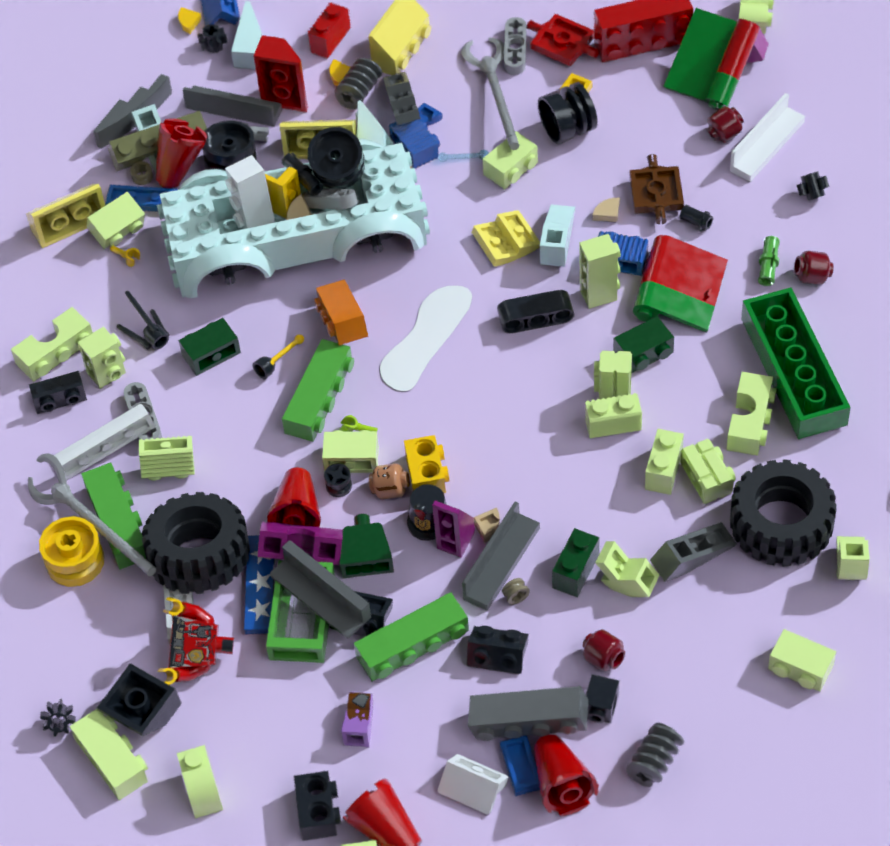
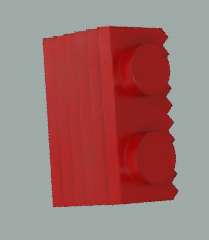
[307,3,351,58]

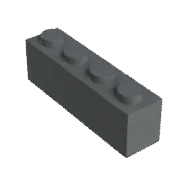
[468,686,588,741]

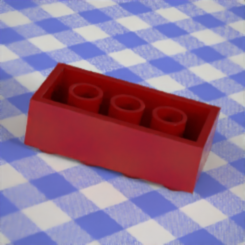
[594,0,694,63]

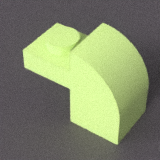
[836,536,870,580]
[595,541,660,597]
[177,745,223,819]

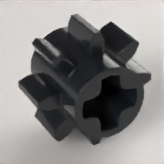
[198,24,228,53]
[796,171,830,200]
[40,699,76,737]

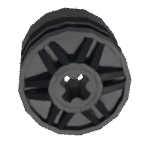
[537,82,598,144]

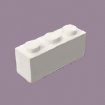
[225,155,275,229]

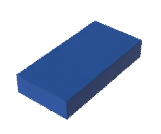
[499,735,540,797]

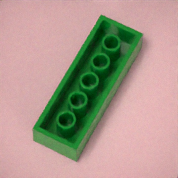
[741,287,851,439]

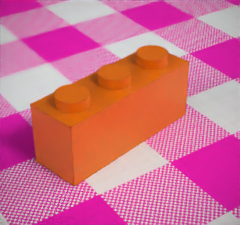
[314,279,368,345]

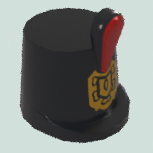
[407,484,447,541]

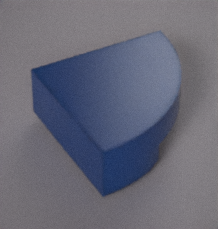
[418,103,443,125]

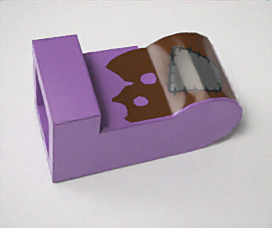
[342,692,373,747]

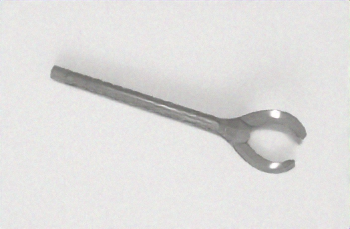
[461,37,519,150]
[28,453,156,576]

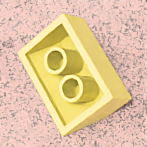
[368,0,431,75]
[279,120,357,159]
[26,184,105,248]

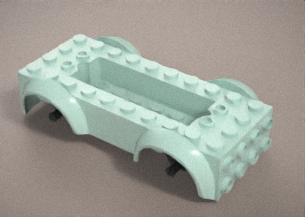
[157,139,430,298]

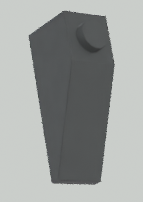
[650,522,737,582]

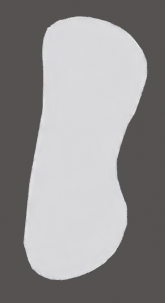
[380,286,472,391]

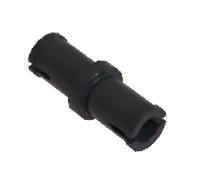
[282,153,323,196]

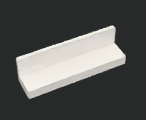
[730,93,805,182]
[54,404,156,481]

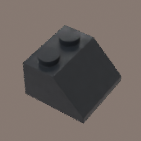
[97,663,182,736]

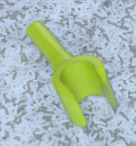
[339,415,378,432]

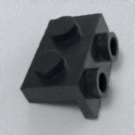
[466,625,529,674]

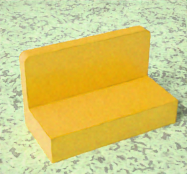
[265,167,301,219]

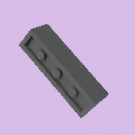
[182,85,282,127]
[462,501,540,611]
[270,540,371,638]

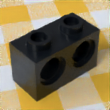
[294,771,341,841]

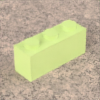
[579,234,621,309]
[70,709,148,801]

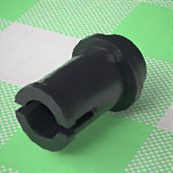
[680,205,713,230]

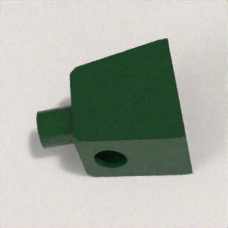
[340,514,394,579]

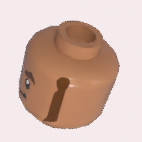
[369,463,410,500]

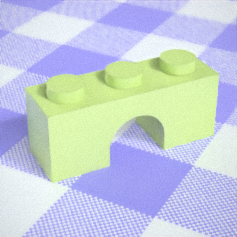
[11,307,93,382]
[727,372,777,456]

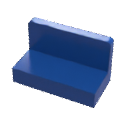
[201,0,240,26]

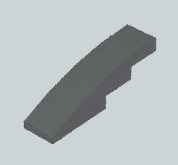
[383,72,421,125]
[93,74,172,149]

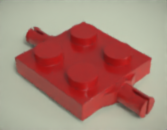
[526,13,600,67]

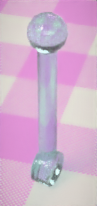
[438,150,489,162]

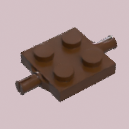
[629,154,684,225]

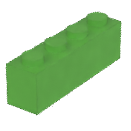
[282,339,354,442]
[81,462,146,570]
[354,592,469,682]

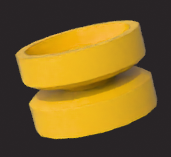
[39,516,104,587]

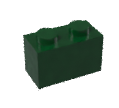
[613,316,674,373]
[178,318,241,376]
[552,528,600,598]

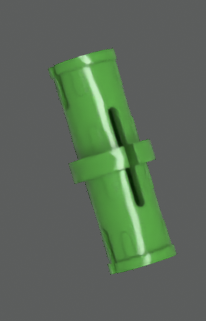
[758,236,780,286]

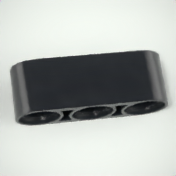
[497,290,575,333]

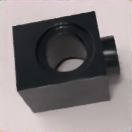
[586,674,620,723]

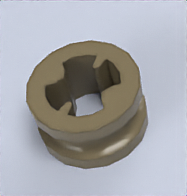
[130,161,153,185]
[502,578,530,605]

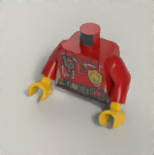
[157,597,234,685]

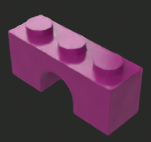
[257,521,343,565]

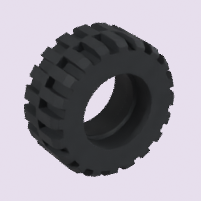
[730,459,837,566]
[142,492,250,594]

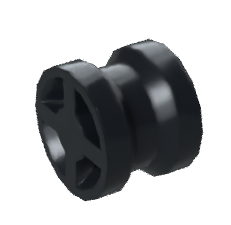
[324,463,352,497]

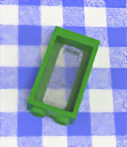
[266,560,335,663]

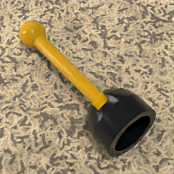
[252,334,304,379]

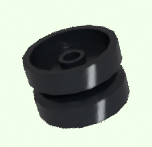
[202,120,257,171]
[308,127,365,189]

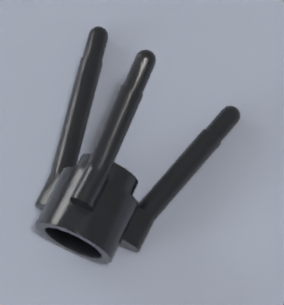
[117,291,170,350]

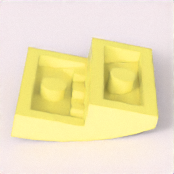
[471,210,540,267]

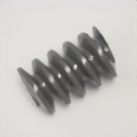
[335,58,382,110]
[626,723,684,787]

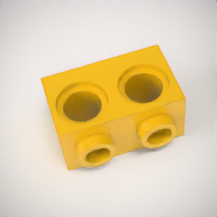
[404,435,450,493]

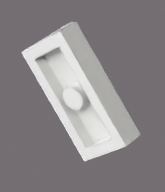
[438,754,509,815]

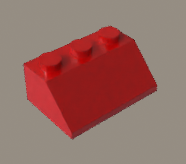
[253,35,308,112]

